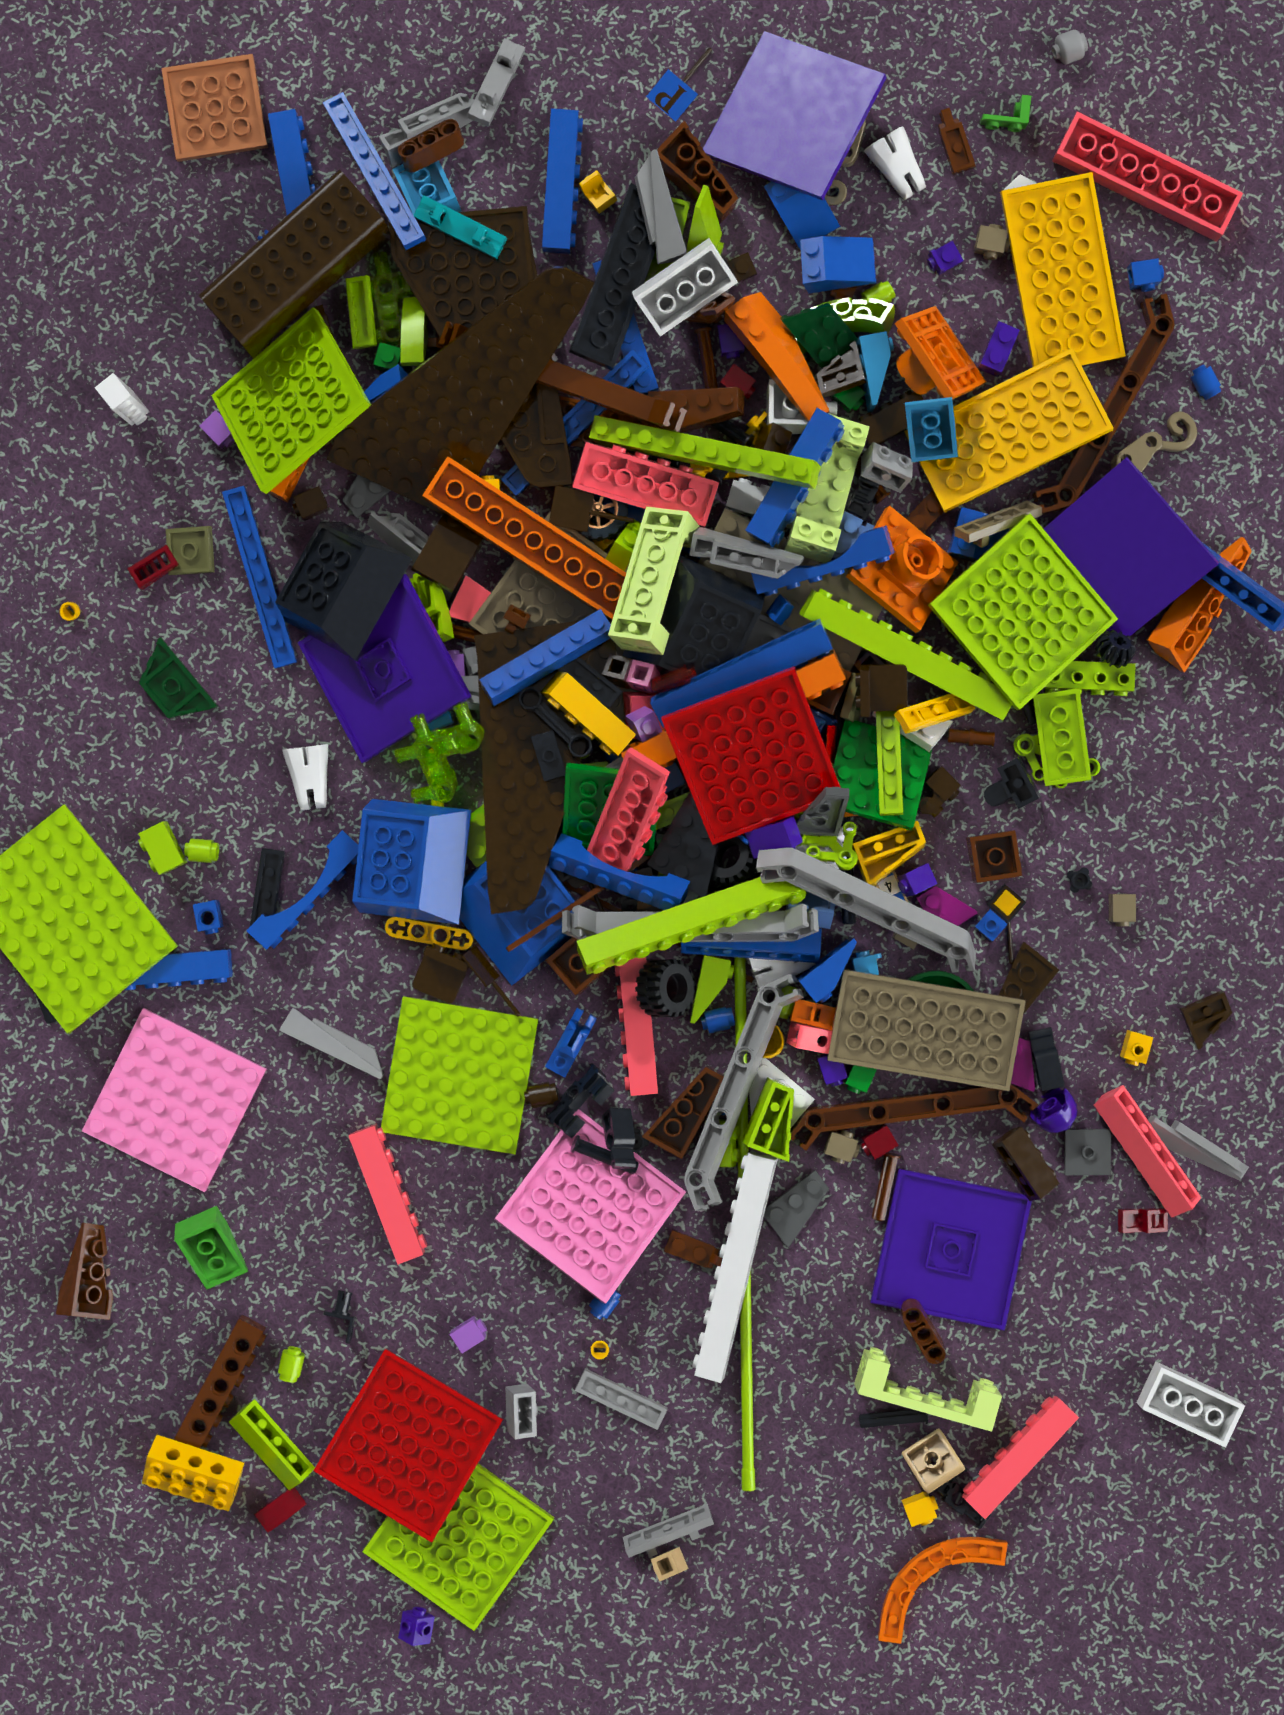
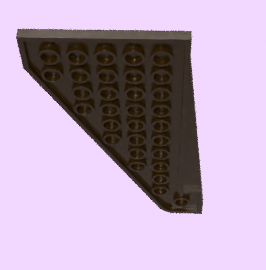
[389,206,573,488]
[326,266,594,515]
[474,618,617,914]

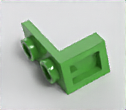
[980,95,1031,132]

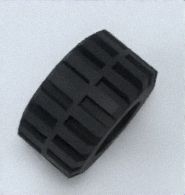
[712,833,759,887]
[635,959,696,1017]

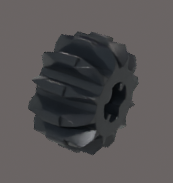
[1095,629,1136,669]

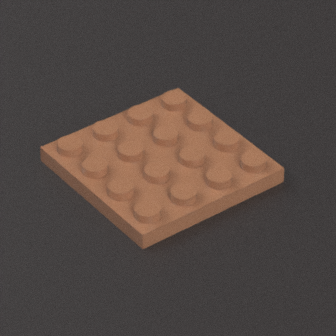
[161,54,268,162]

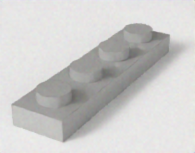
[575,1368,667,1430]

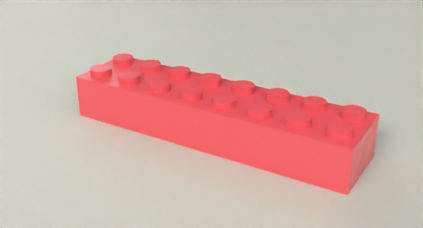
[1052,112,1243,242]

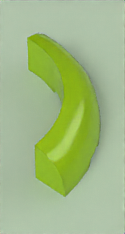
[794,298,895,354]

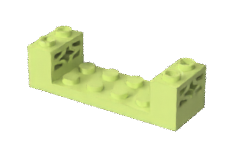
[785,414,870,563]
[608,506,700,655]
[854,1347,1002,1432]

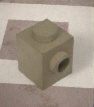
[974,224,1010,260]
[823,1129,860,1164]

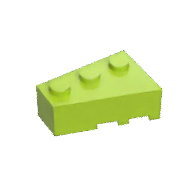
[742,1077,794,1162]

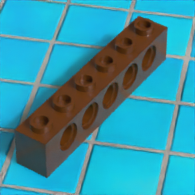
[174,1315,267,1449]

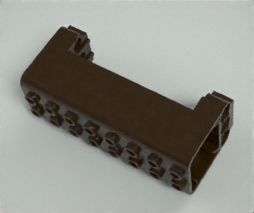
[198,170,390,359]

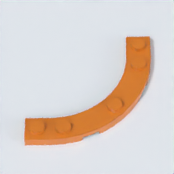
[878,1537,1008,1644]

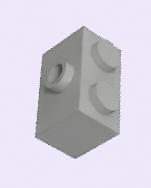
[505,1384,538,1439]

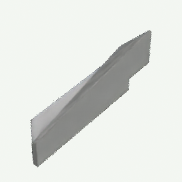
[379,93,474,168]

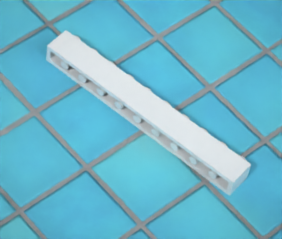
[693,1150,778,1383]

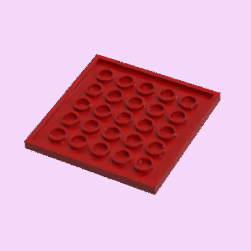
[661,667,841,845]
[313,1349,503,1543]

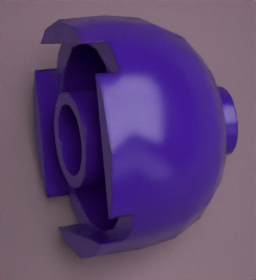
[1030,1088,1078,1133]

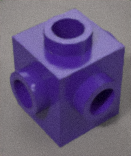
[398,1607,435,1646]

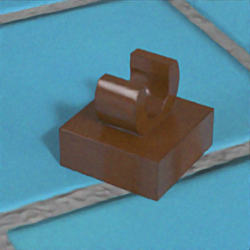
[503,604,531,634]

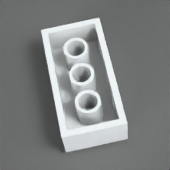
[632,238,738,336]
[1136,1361,1245,1448]

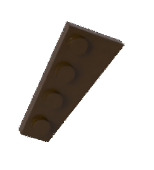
[999,941,1059,1015]

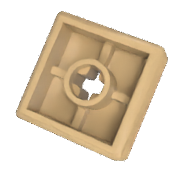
[902,1428,965,1494]

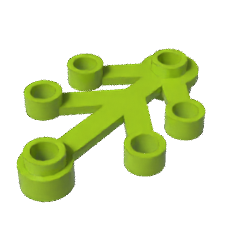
[1013,734,1100,789]
[793,812,858,870]

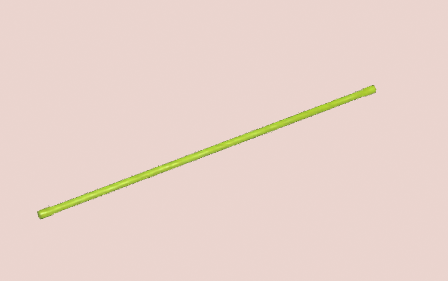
[734,957,755,1491]

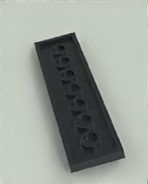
[569,183,673,371]

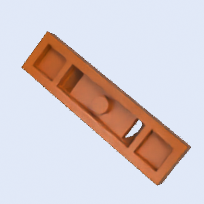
[790,999,836,1030]

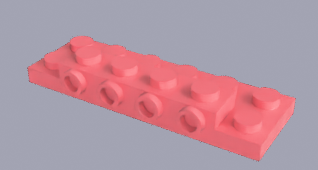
[572,441,719,527]
[587,748,670,872]

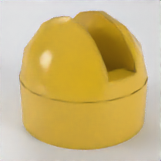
[60,602,80,621]
[591,1341,609,1359]

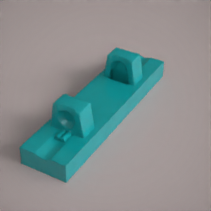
[413,195,507,260]

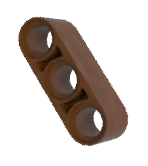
[398,119,464,173]
[901,1298,946,1364]

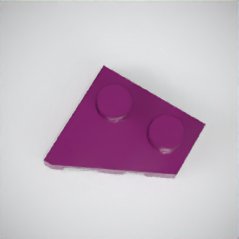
[916,886,978,926]
[1011,1038,1035,1092]

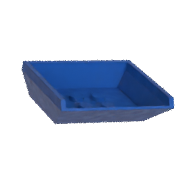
[352,799,471,925]
[459,861,576,986]

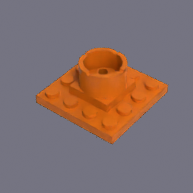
[895,306,986,400]
[845,506,959,633]

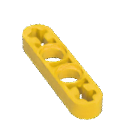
[385,917,473,950]

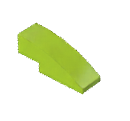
[401,297,429,366]
[413,573,454,642]

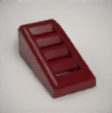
[127,545,179,590]

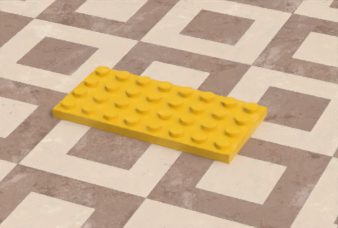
[1000,172,1126,367]
[904,348,1113,513]

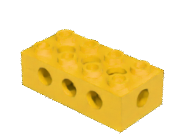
[142,1435,244,1511]

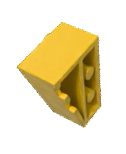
[852,821,926,886]

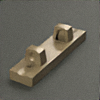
[954,501,1042,548]

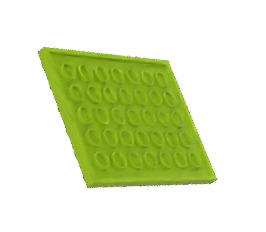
[0,804,178,1034]

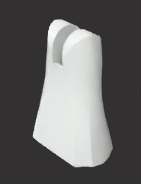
[864,126,926,200]
[282,744,328,811]
[746,958,816,991]

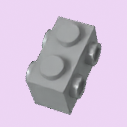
[860,442,913,493]

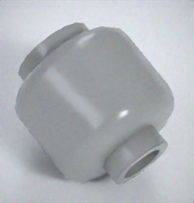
[1052,29,1088,64]

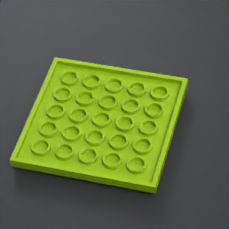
[211,307,371,494]
[928,513,1118,710]
[381,996,538,1155]
[362,1463,554,1631]

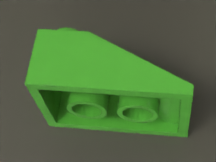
[174,1206,248,1290]

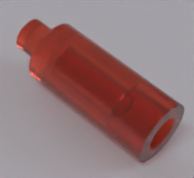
[650,667,696,694]

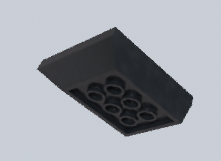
[275,521,414,661]
[622,555,765,683]

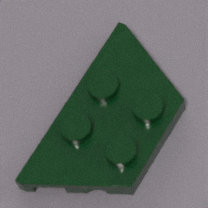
[780,303,858,369]
[139,637,218,719]

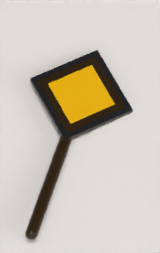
[987,883,1026,964]

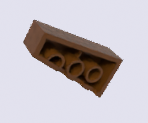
[657,120,738,224]
[648,387,744,433]
[642,1066,724,1159]

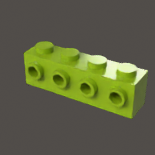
[1043,661,1136,696]
[229,1399,315,1490]

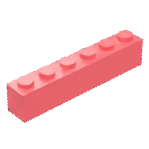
[615,957,658,1096]
[1094,1085,1201,1217]
[349,1124,427,1265]
[961,1396,1079,1519]

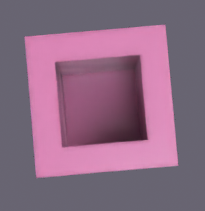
[626,659,660,694]

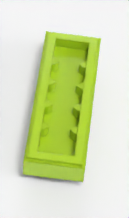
[345,275,377,349]

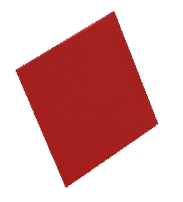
[826,725,837,763]

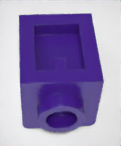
[927,241,964,275]

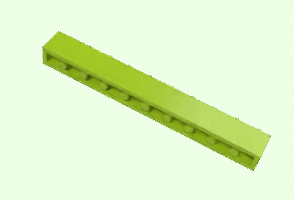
[589,415,821,489]
[799,588,1012,720]
[577,877,806,975]

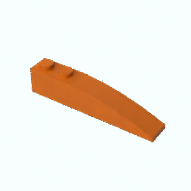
[724,292,829,422]
[1147,537,1252,673]

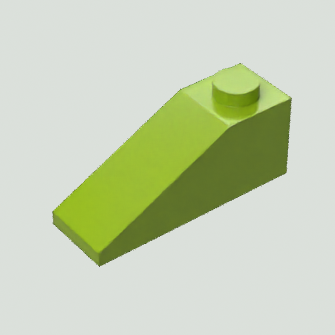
[690,955,734,1024]

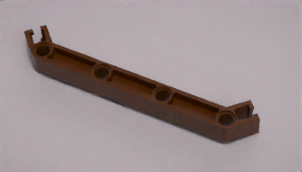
[1032,293,1175,515]
[439,321,687,432]
[790,1084,1038,1151]

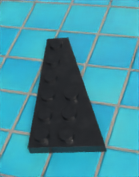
[647,791,719,897]

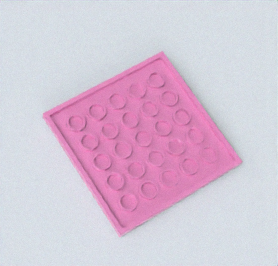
[82,1008,267,1192]
[494,1109,686,1304]

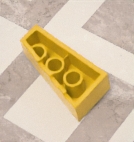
[541,671,636,756]

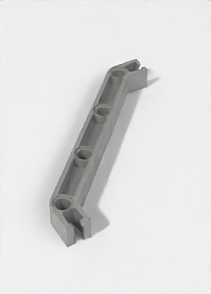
[756,848,976,973]
[562,904,819,942]
[684,974,804,1212]

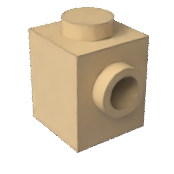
[651,1547,688,1582]

